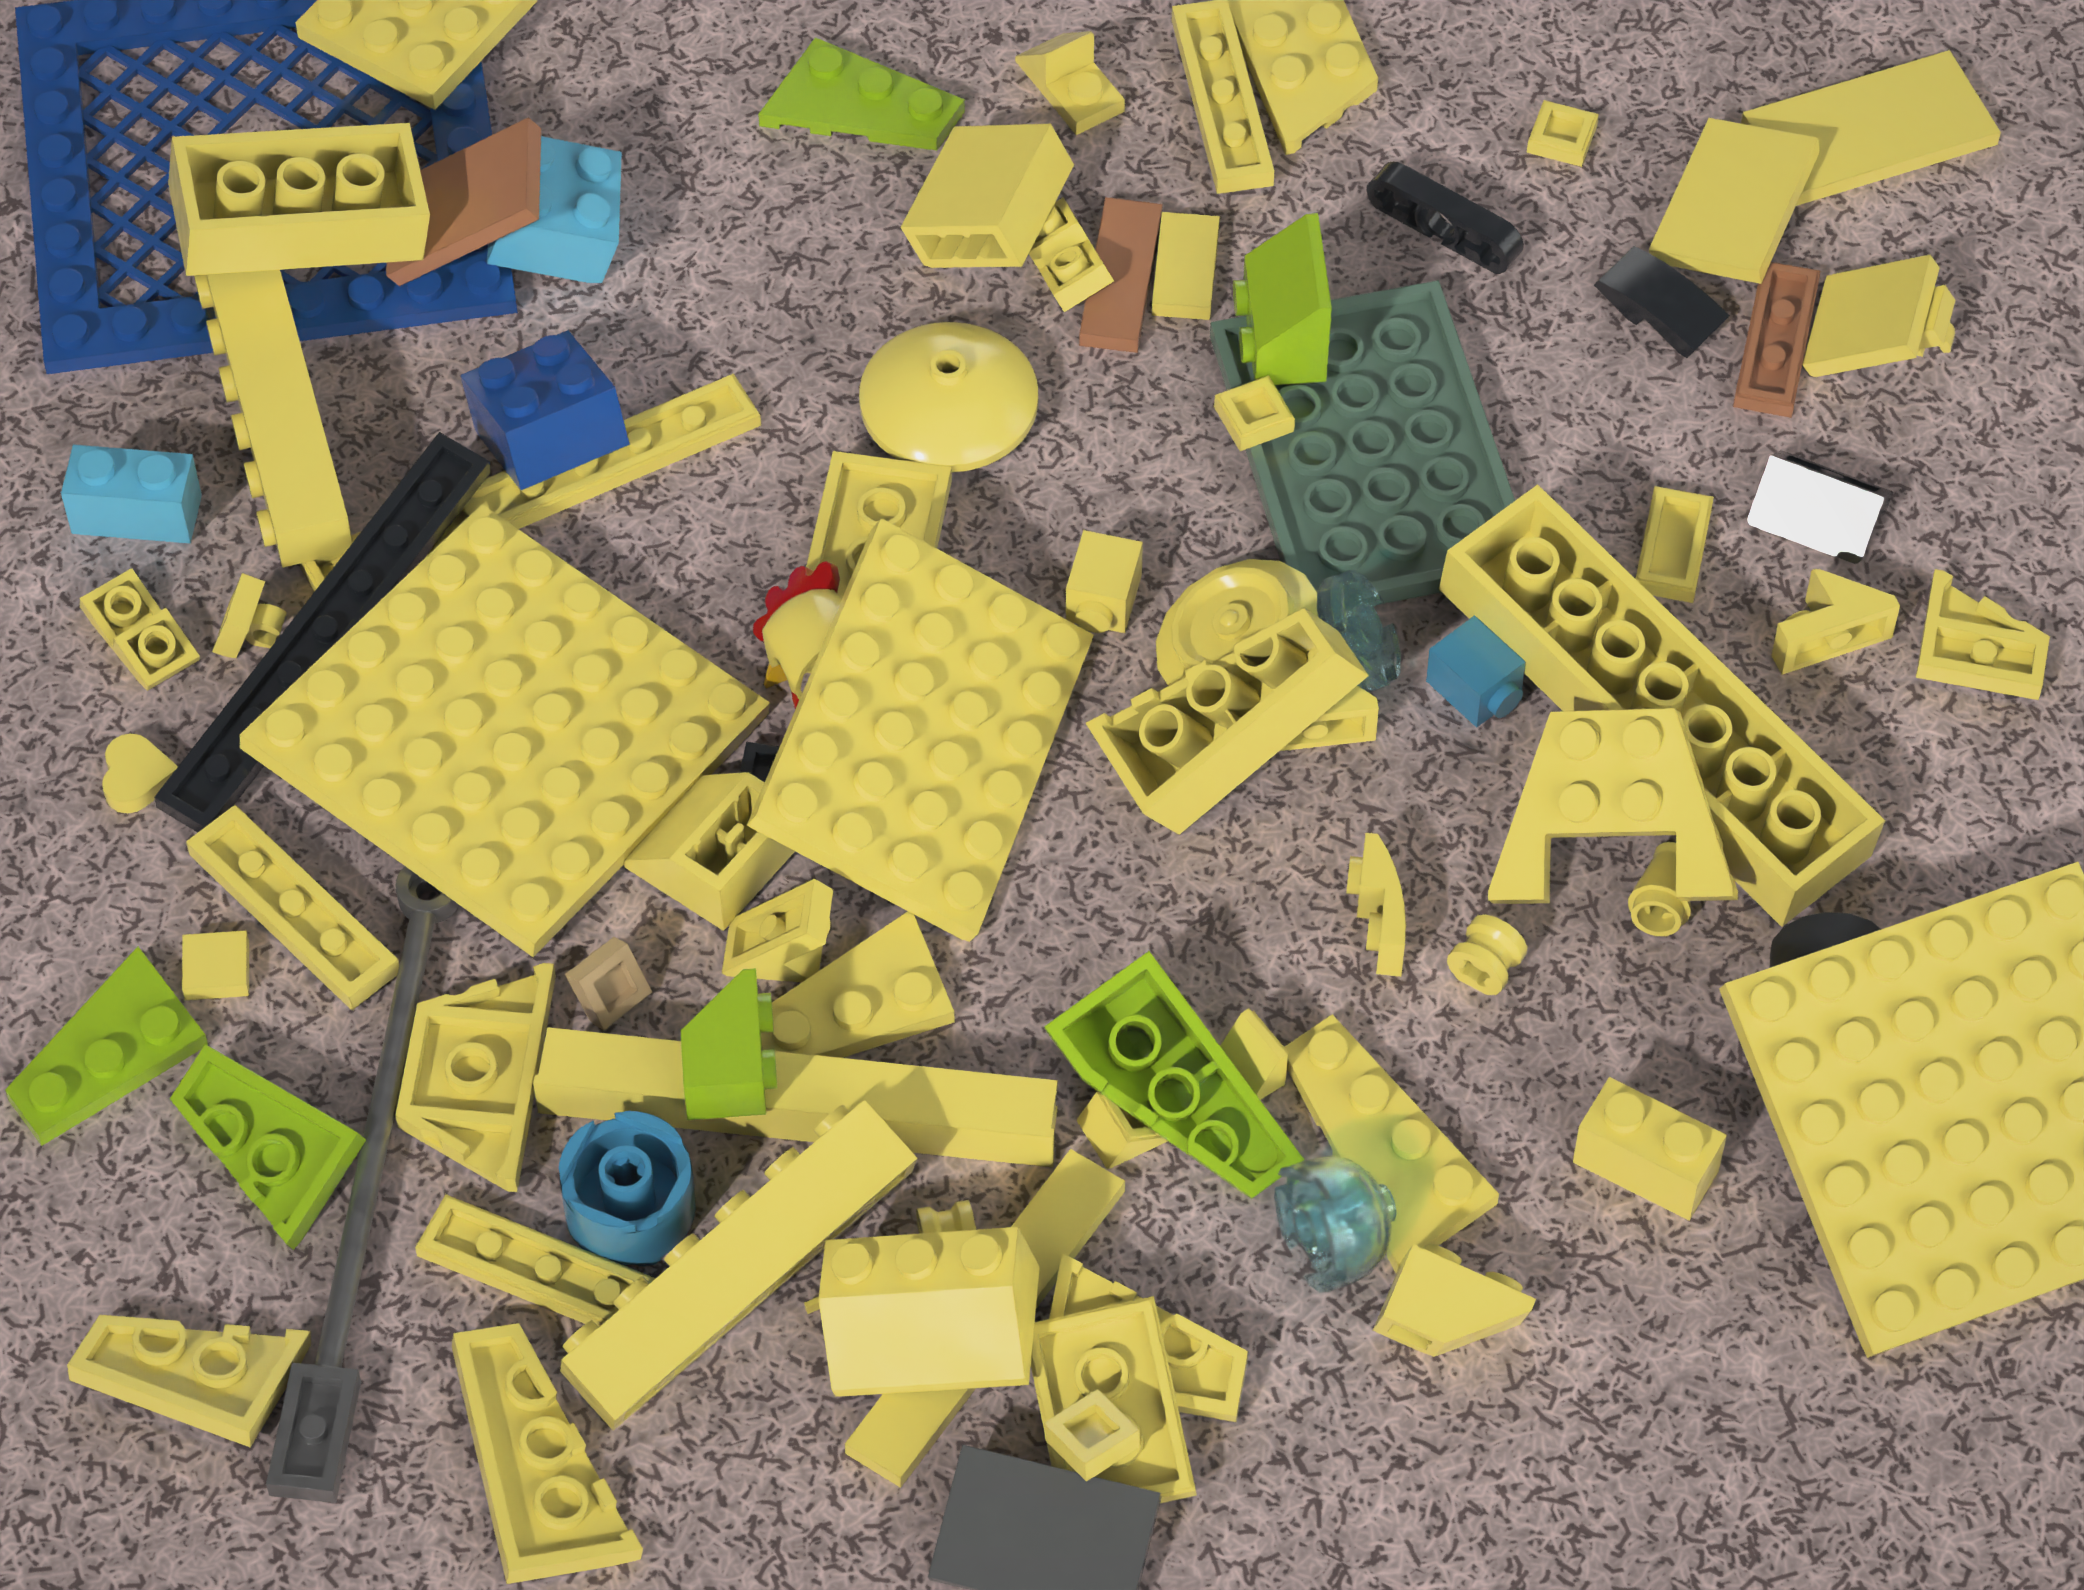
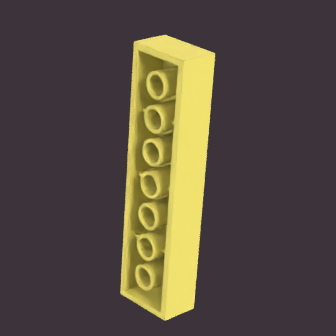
[1439,484,1885,927]

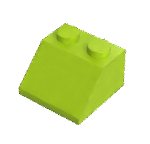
[1233,213,1332,385]

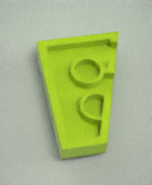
[758,37,965,151]
[5,946,208,1146]
[170,1044,366,1250]

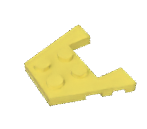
[1488,708,1738,904]

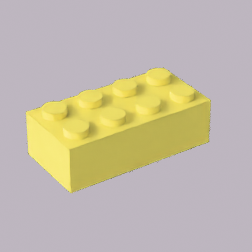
[168,123,430,276]

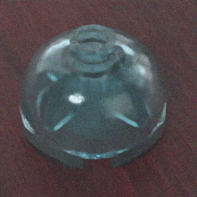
[1274,1156,1396,1293]

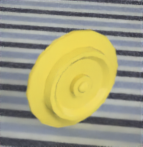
[1156,559,1323,686]

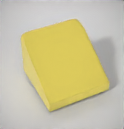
[1220,1008,1288,1100]
[1077,1092,1168,1169]

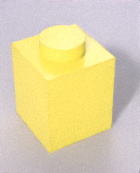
[1066,530,1143,633]

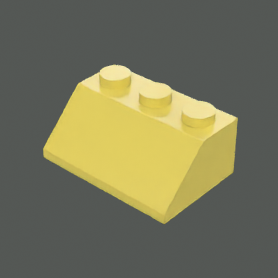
[818,1227,1040,1397]

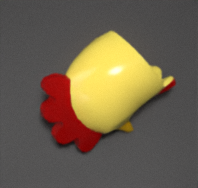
[753,561,842,709]

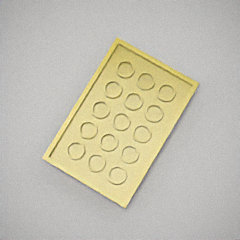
[747,518,1094,942]

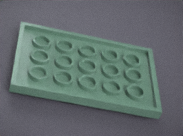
[1210,280,1515,615]

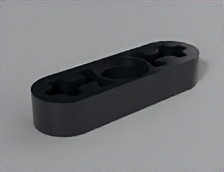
[1366,162,1524,274]

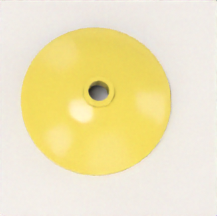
[859,322,1038,472]

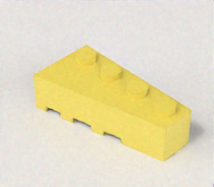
[1086,608,1369,835]

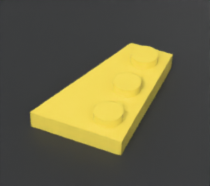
[67,1315,311,1448]

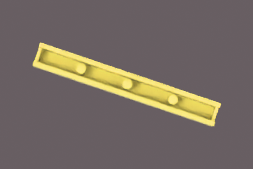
[533,1027,1058,1167]

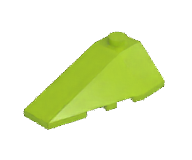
[1044,951,1304,1199]

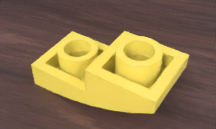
[1029,197,1114,312]
[80,568,200,691]
[1346,833,1406,977]

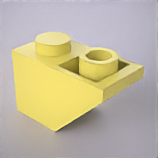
[1372,1244,1536,1357]

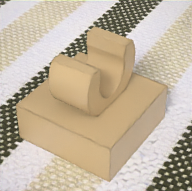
[565,937,652,1030]

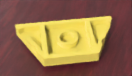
[1228,0,1378,155]
[395,963,556,1192]

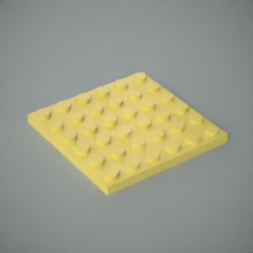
[240,504,770,957]
[1719,862,2084,1358]

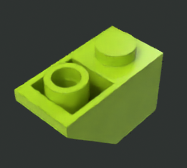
[680,968,777,1120]

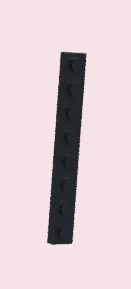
[154,432,490,833]

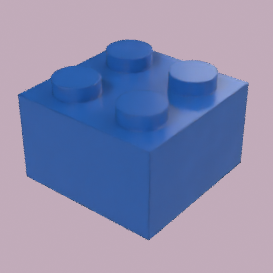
[460,330,630,490]

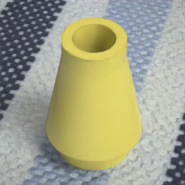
[1628,842,1691,936]

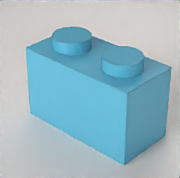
[61,445,202,544]

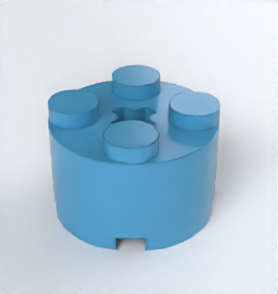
[559,1111,696,1267]

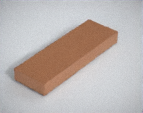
[1079,197,1163,353]
[1733,262,1821,418]

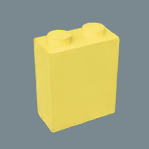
[901,124,1074,268]

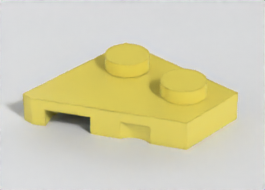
[1916,569,2050,700]

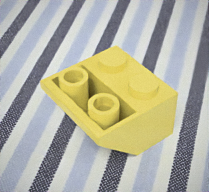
[624,772,795,931]

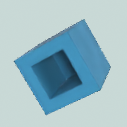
[1426,615,1526,728]

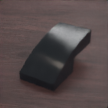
[1594,246,1730,358]

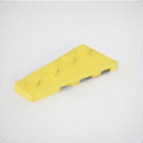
[1285,1014,1499,1273]
[452,1323,643,1584]

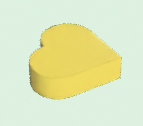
[102,733,178,814]

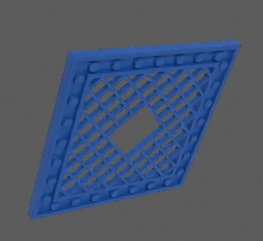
[15,0,518,374]

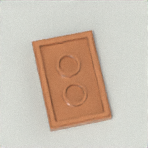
[386,117,541,286]

